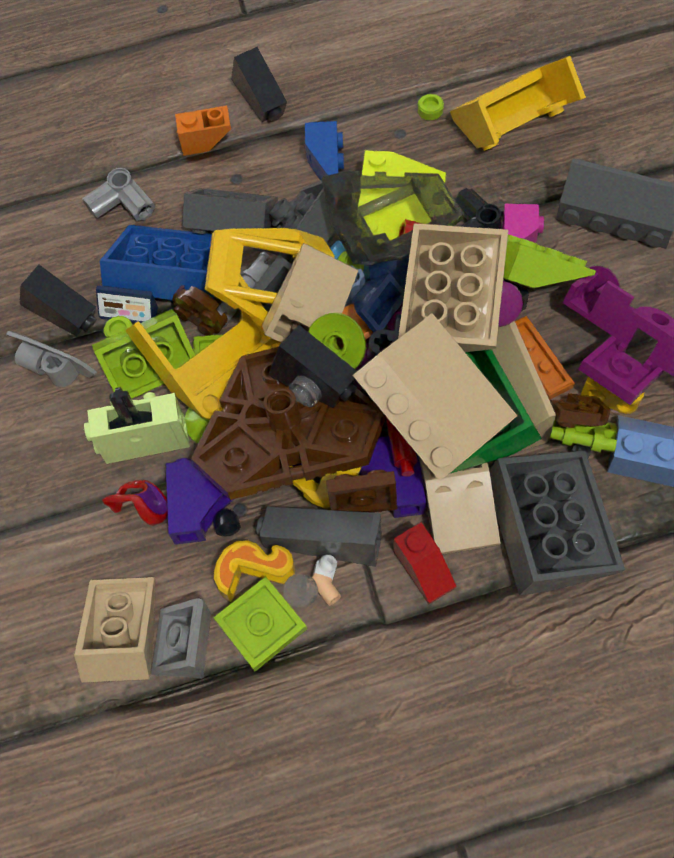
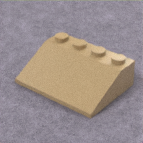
[398,223,508,352]
[353,313,517,481]

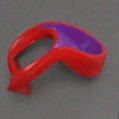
[102,480,168,526]

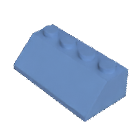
[607,415,674,487]

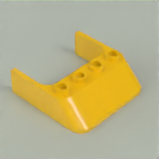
[126,275,282,419]

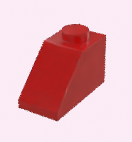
[393,522,457,604]

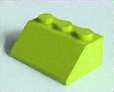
[92,309,195,399]

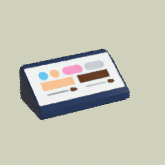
[96,285,158,323]

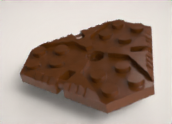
[191,347,386,500]

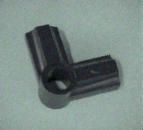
[453,188,501,229]

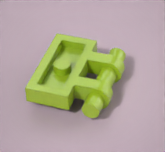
[550,420,617,452]

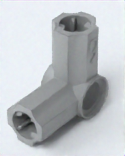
[82,168,155,221]

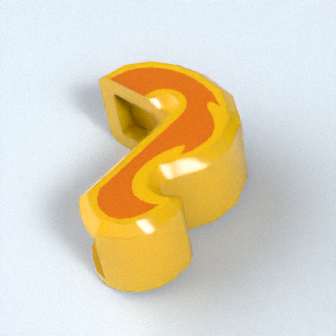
[214,541,296,603]

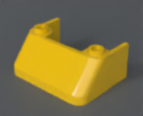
[450,56,586,151]

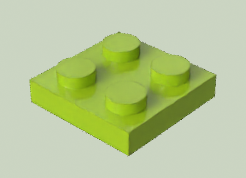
[213,576,307,671]

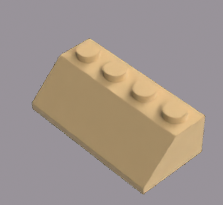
[492,321,556,451]

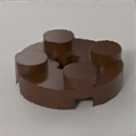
[173,285,228,336]

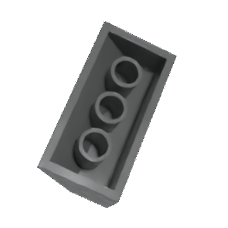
[556,158,674,249]

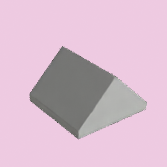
[151,598,211,678]

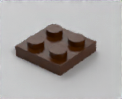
[326,470,397,513]

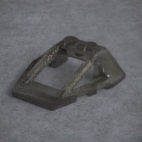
[322,171,464,265]

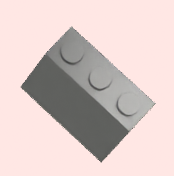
[266,176,355,262]
[183,188,278,234]

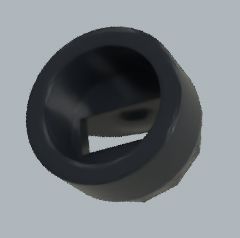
[214,509,241,537]

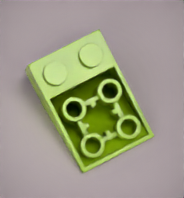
[503,234,596,288]

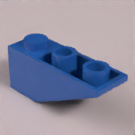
[305,121,345,188]

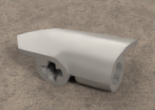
[7,331,97,387]

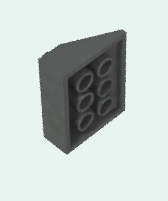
[489,451,625,595]

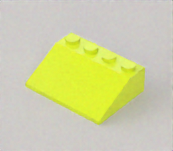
[354,150,446,261]

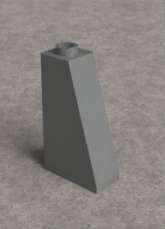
[257,507,382,567]

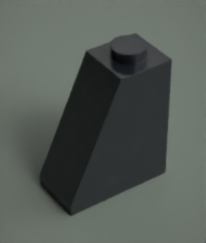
[231,47,287,122]
[20,264,96,337]
[269,325,358,408]

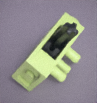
[84,387,190,464]

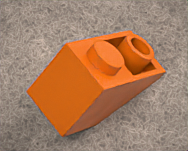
[175,105,231,156]

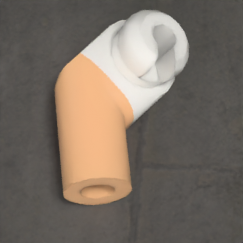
[312,554,341,606]

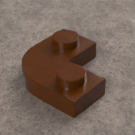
[550,393,611,428]

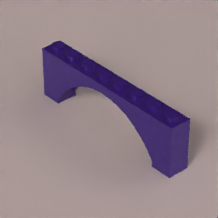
[166,436,426,545]

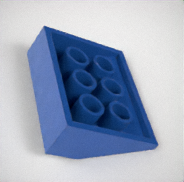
[100,225,217,302]

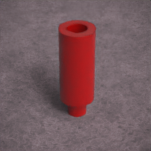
[386,418,417,477]

